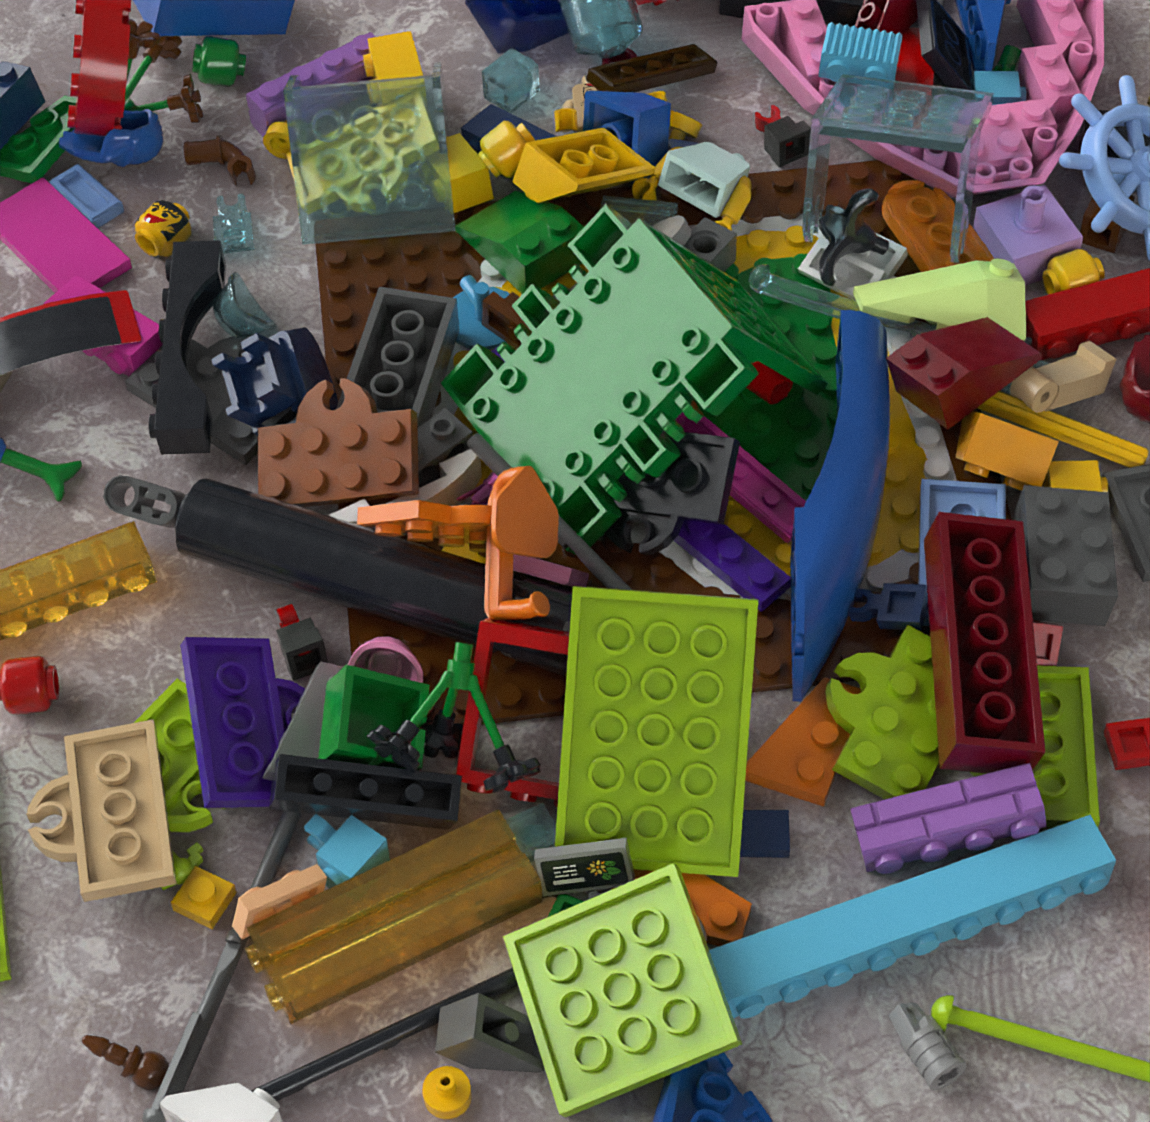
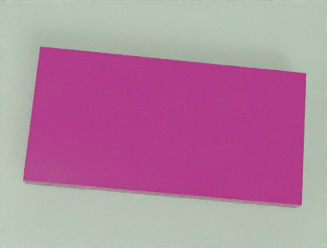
[0,177,132,293]

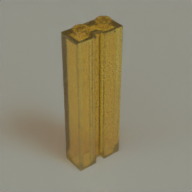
[244,809,542,1024]

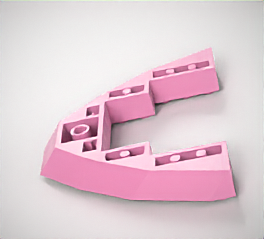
[741,0,1104,198]

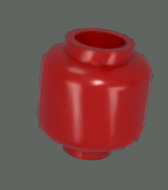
[0,656,60,715]

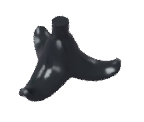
[819,188,889,286]

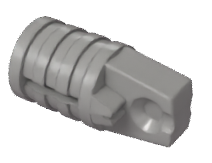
[889,1002,967,1090]

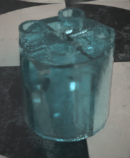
[559,0,643,58]

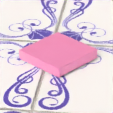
[513,555,589,587]

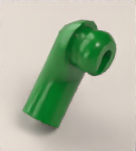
[992,45,1021,71]

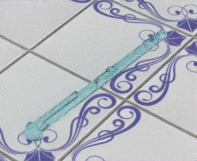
[749,264,1050,369]

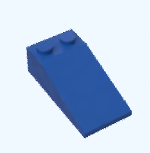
[955,0,1011,72]

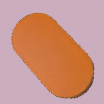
[882,180,994,272]

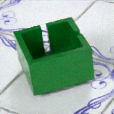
[318,664,430,771]

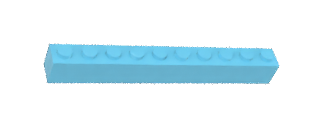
[709,815,1116,1019]

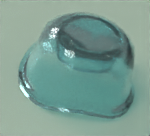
[213,272,278,338]

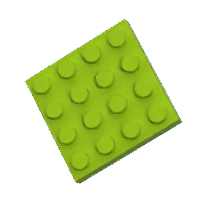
[503,863,743,1118]

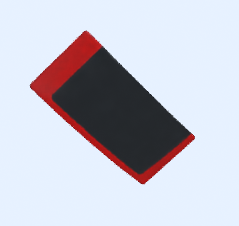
[0,290,142,375]

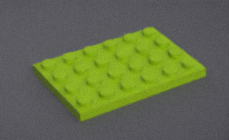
[555,586,758,877]

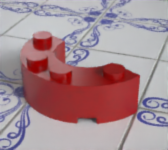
[67,0,131,137]

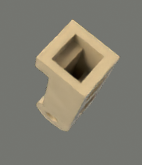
[1010,341,1117,413]

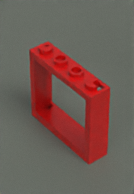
[456,617,569,807]

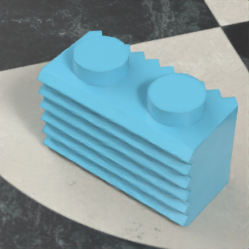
[818,22,903,89]

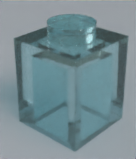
[482,48,540,114]

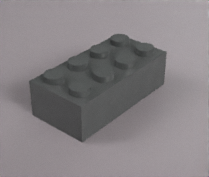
[336,287,460,427]

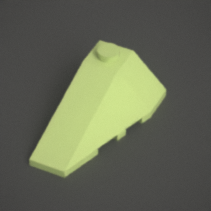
[853,258,1026,342]

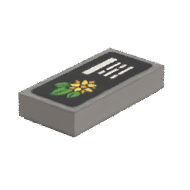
[534,838,635,897]

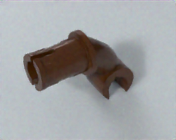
[183,135,256,186]

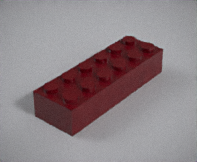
[924,512,1046,774]

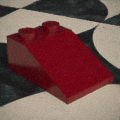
[886,317,1042,429]

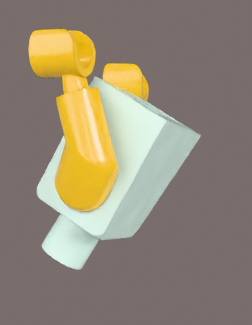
[632,142,751,231]

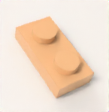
[232,864,327,939]

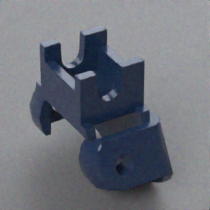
[211,327,338,436]

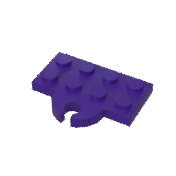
[180,637,305,808]

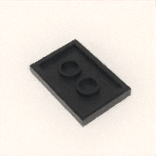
[916,0,975,106]

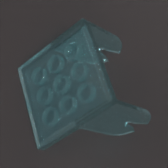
[283,62,456,245]
[802,74,993,263]

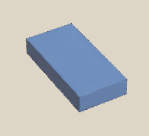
[48,164,124,228]

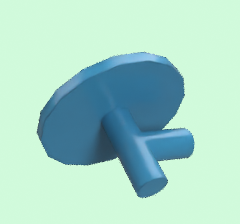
[453,275,509,350]

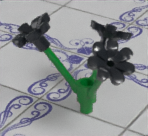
[366,642,541,793]

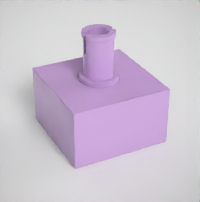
[973,185,1083,286]

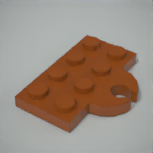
[258,378,419,508]

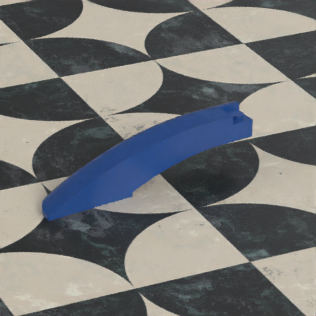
[790,310,890,702]

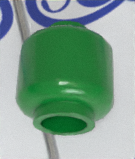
[192,36,246,87]

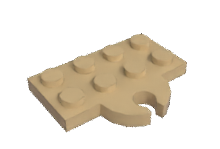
[26,720,177,902]

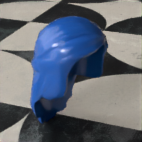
[59,109,164,167]

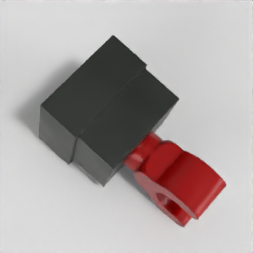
[755,105,812,167]
[276,604,328,681]

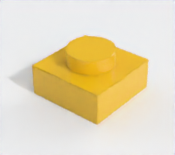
[171,866,237,929]

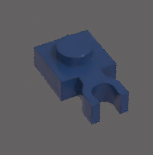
[848,583,928,631]

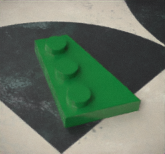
[0,95,77,184]

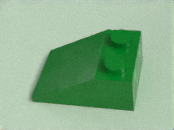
[455,191,584,294]

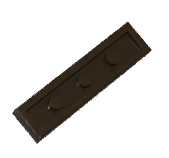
[586,44,718,93]

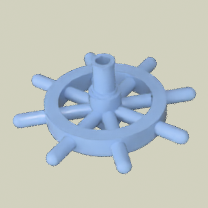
[1059,75,1150,261]

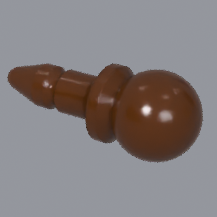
[82,1035,169,1090]

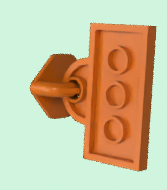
[357,466,559,621]

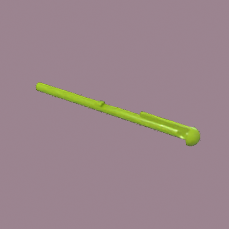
[931,995,1150,1083]

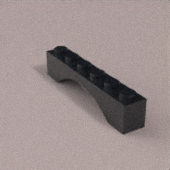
[148,240,226,455]

